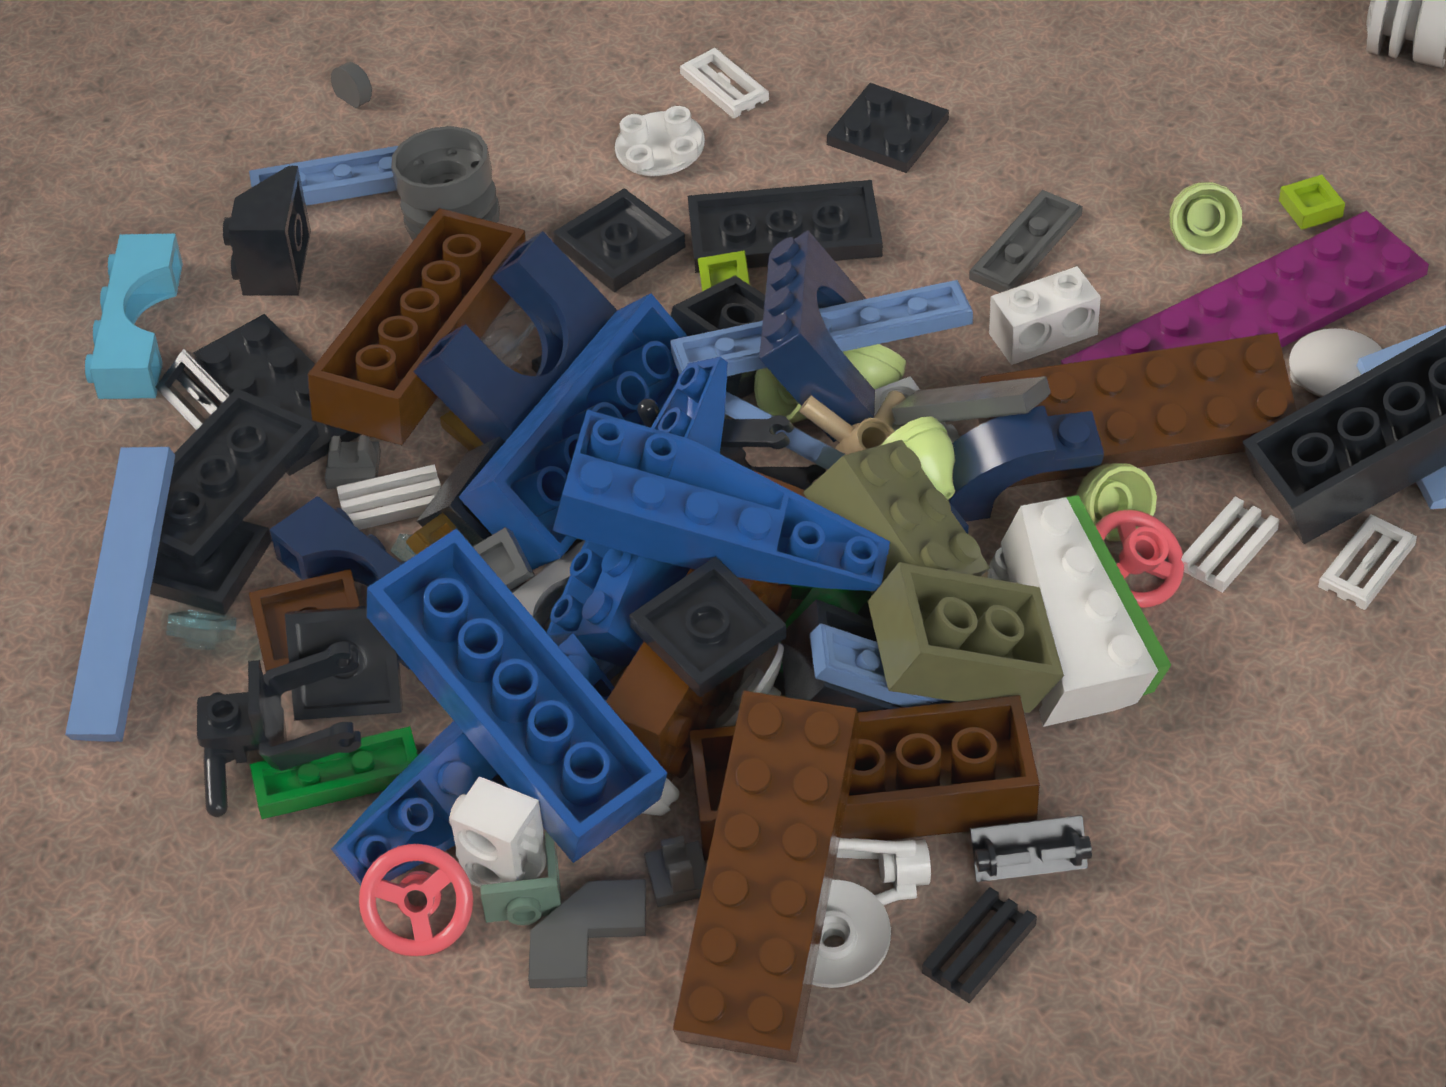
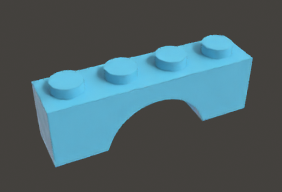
[85,233,183,399]

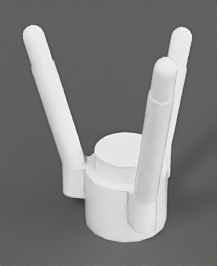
[837,838,931,906]

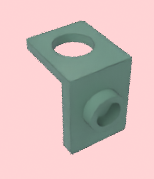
[480,832,561,925]

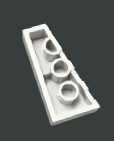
[1001,497,1158,727]

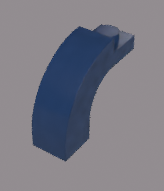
[948,406,1104,522]

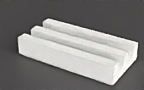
[680,48,769,118]
[336,464,441,530]
[1181,496,1280,593]
[1318,514,1417,610]

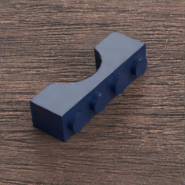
[270,496,410,670]

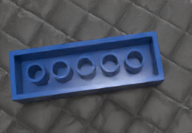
[459,293,687,570]
[367,528,667,863]

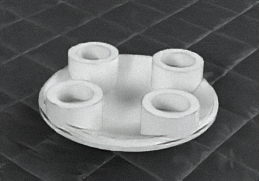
[615,106,705,176]
[1289,328,1382,397]

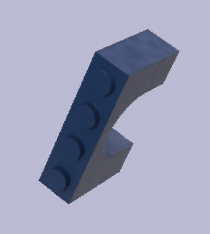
[759,230,875,443]
[413,231,617,444]

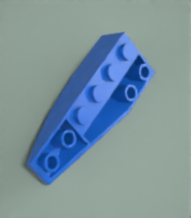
[546,356,728,666]
[552,410,890,591]
[331,633,615,886]

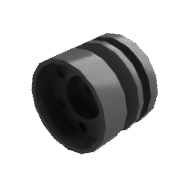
[391,126,500,240]

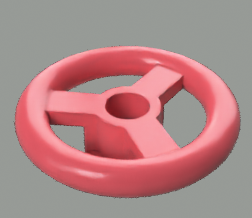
[1095,510,1184,608]
[359,844,473,956]

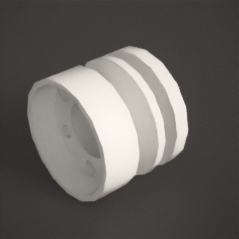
[1366,0,1446,68]

